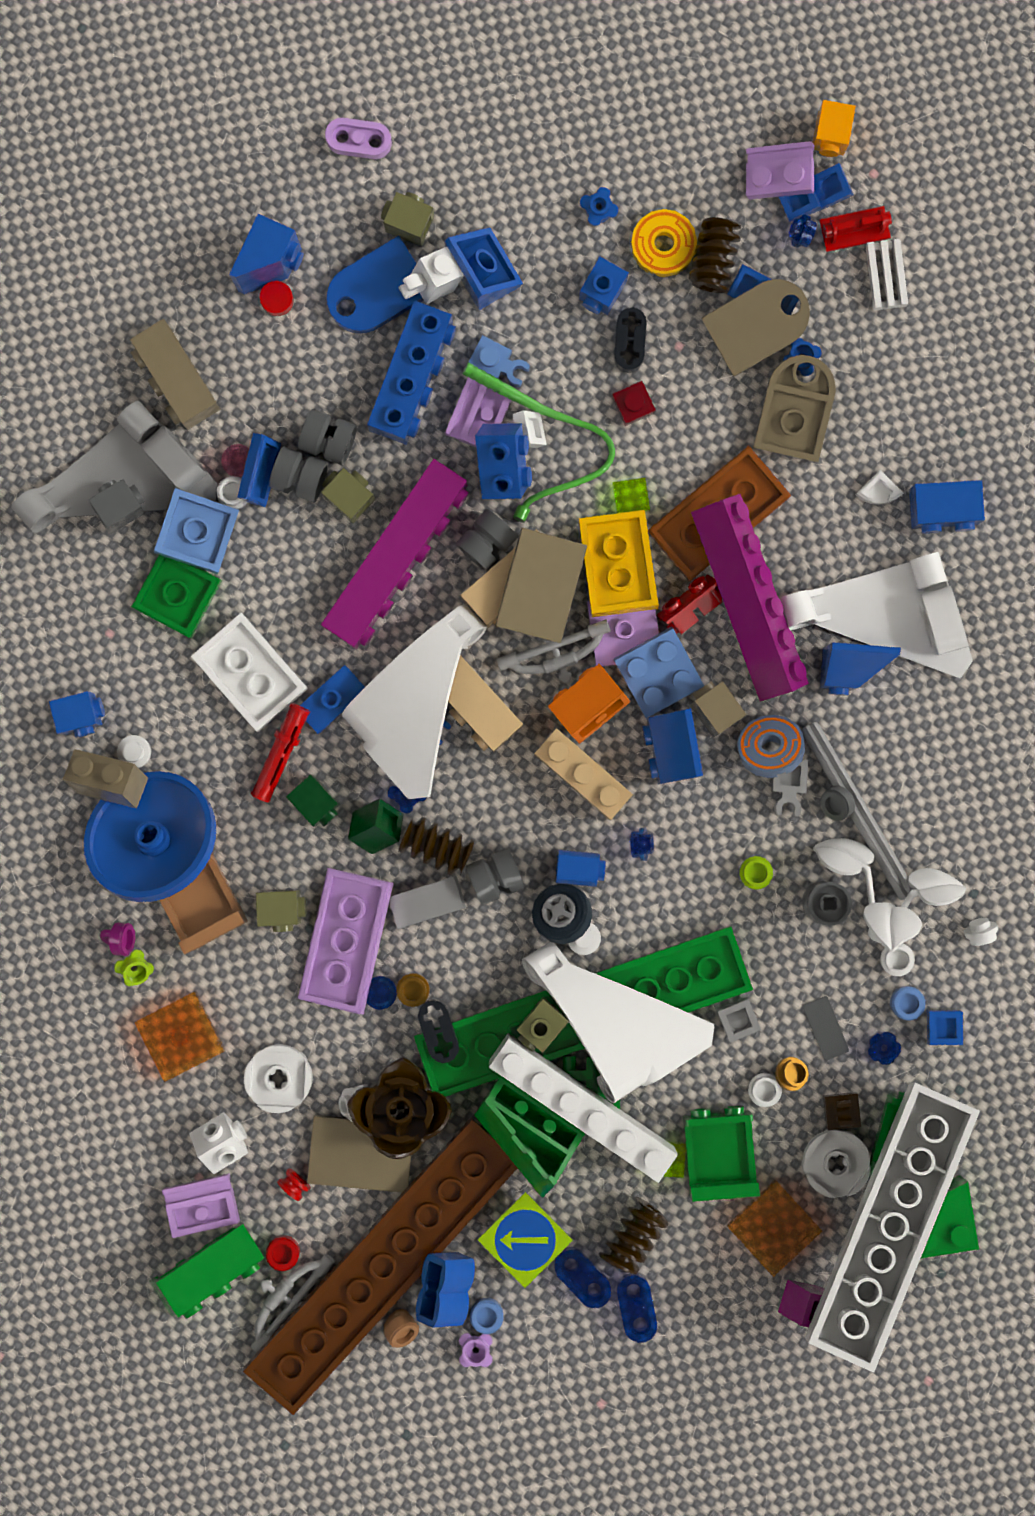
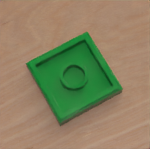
[131,555,222,639]

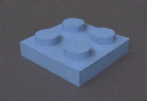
[154,488,239,574]
[613,627,704,718]

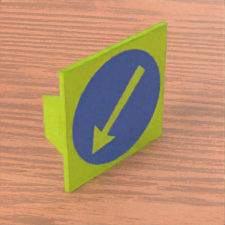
[478,1192,573,1288]

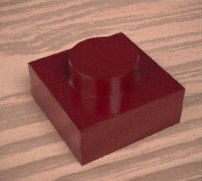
[612,381,656,426]

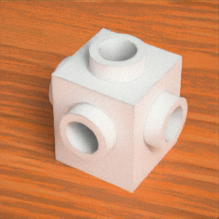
[189,1112,248,1174]

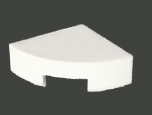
[855,470,903,505]

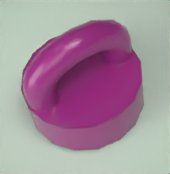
[99,922,135,956]

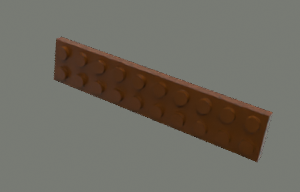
[243,1117,518,1415]

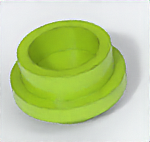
[739,856,773,890]

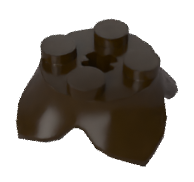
[347,1057,452,1159]

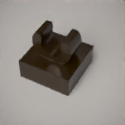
[823,1092,861,1130]

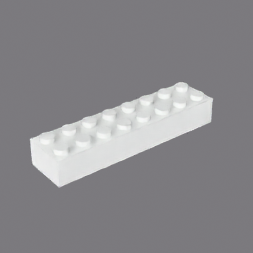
[805,1082,980,1373]

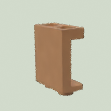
[159,853,248,955]

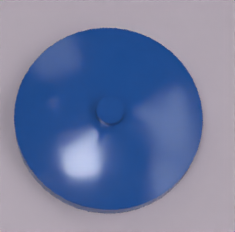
[84,771,216,902]

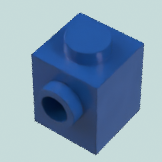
[579,257,629,315]
[49,691,105,738]

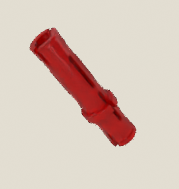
[250,703,310,803]

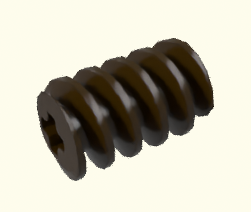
[688,217,741,293]
[398,817,475,876]
[599,1197,669,1274]

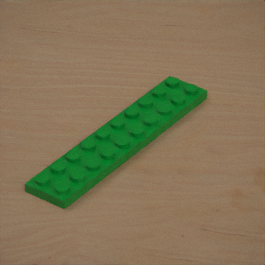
[413,926,753,1097]

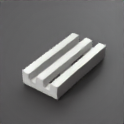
[866,239,908,310]

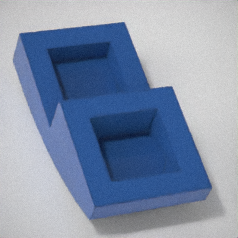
[779,163,854,222]

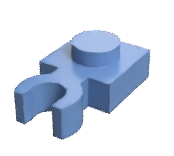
[469,335,530,387]

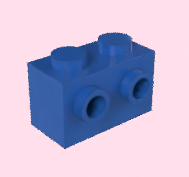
[475,423,532,499]

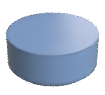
[890,986,925,1020]
[470,1298,503,1334]

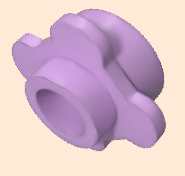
[459,1333,493,1367]

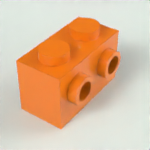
[548,663,631,744]

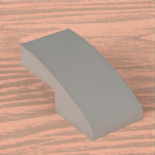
[389,876,466,929]
[713,993,761,1043]

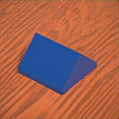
[444,227,523,310]

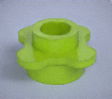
[114,949,154,986]

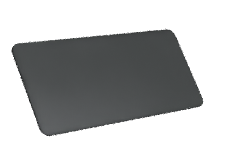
[803,996,849,1061]

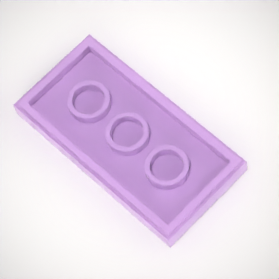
[298,868,393,1014]

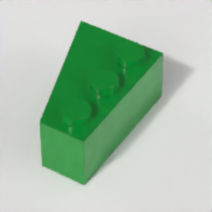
[474,1076,585,1198]
[920,1175,979,1259]
[149,1223,264,1319]

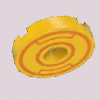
[631,209,697,277]

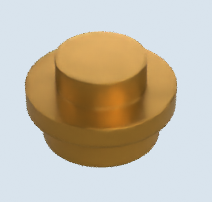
[396,973,430,1007]
[775,1057,809,1091]

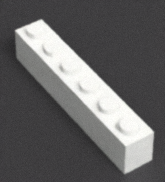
[489,1033,678,1183]

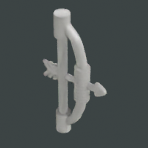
[497,619,611,684]
[251,1254,335,1353]

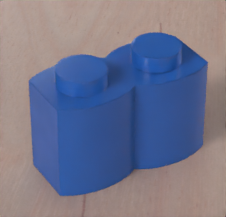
[555,849,606,887]
[416,1252,475,1328]

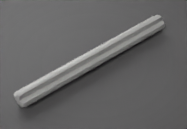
[802,722,914,900]

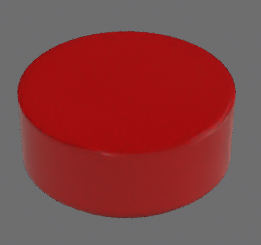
[260,281,294,316]
[265,1235,300,1271]

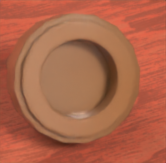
[384,1309,419,1348]

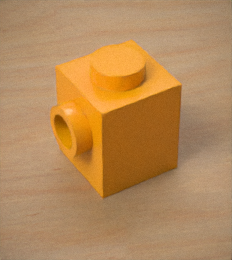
[812,100,856,157]

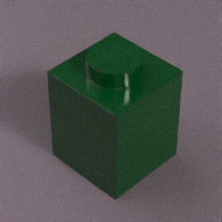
[286,774,340,827]

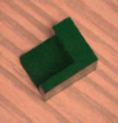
[348,798,404,854]

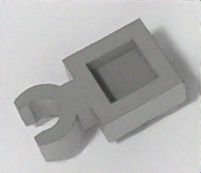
[771,760,808,817]

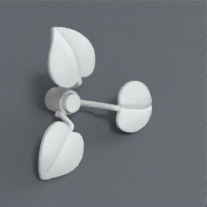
[813,838,966,953]

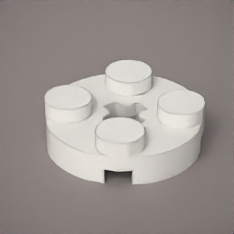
[244,1044,313,1113]
[802,1130,871,1198]

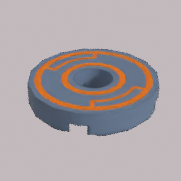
[737,715,805,778]

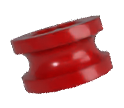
[277,1168,311,1201]

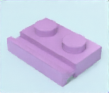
[746,141,814,200]
[445,377,512,447]
[162,1173,240,1238]

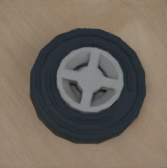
[532,884,592,944]

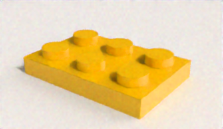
[579,510,659,617]

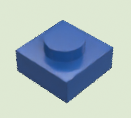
[927,1010,963,1045]

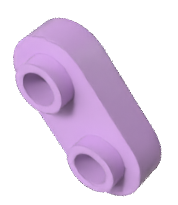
[325,118,392,159]

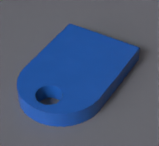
[327,235,424,334]

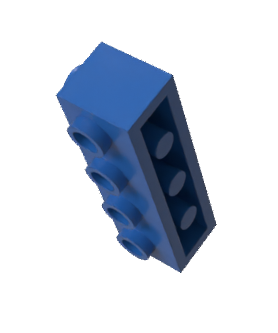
[367,300,456,445]

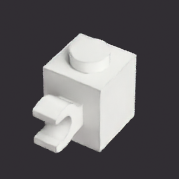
[398,247,464,304]

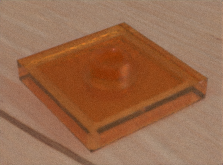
[134,991,226,1082]
[727,1179,823,1277]

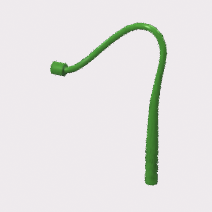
[462,362,615,523]

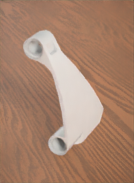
[779,552,973,679]
[342,604,487,799]
[522,942,714,1103]

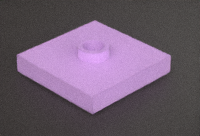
[587,601,659,667]

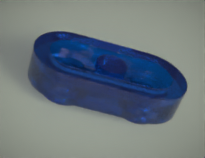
[554,1247,611,1308]
[616,1273,657,1343]

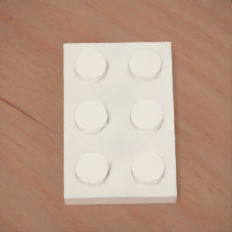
[191,613,308,732]

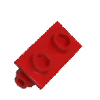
[819,206,892,252]
[656,574,723,635]

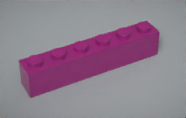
[321,458,469,650]
[691,494,809,702]

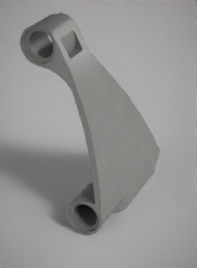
[11,401,219,534]

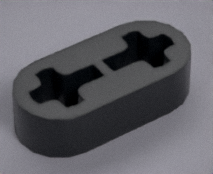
[614,307,647,373]
[418,999,459,1063]

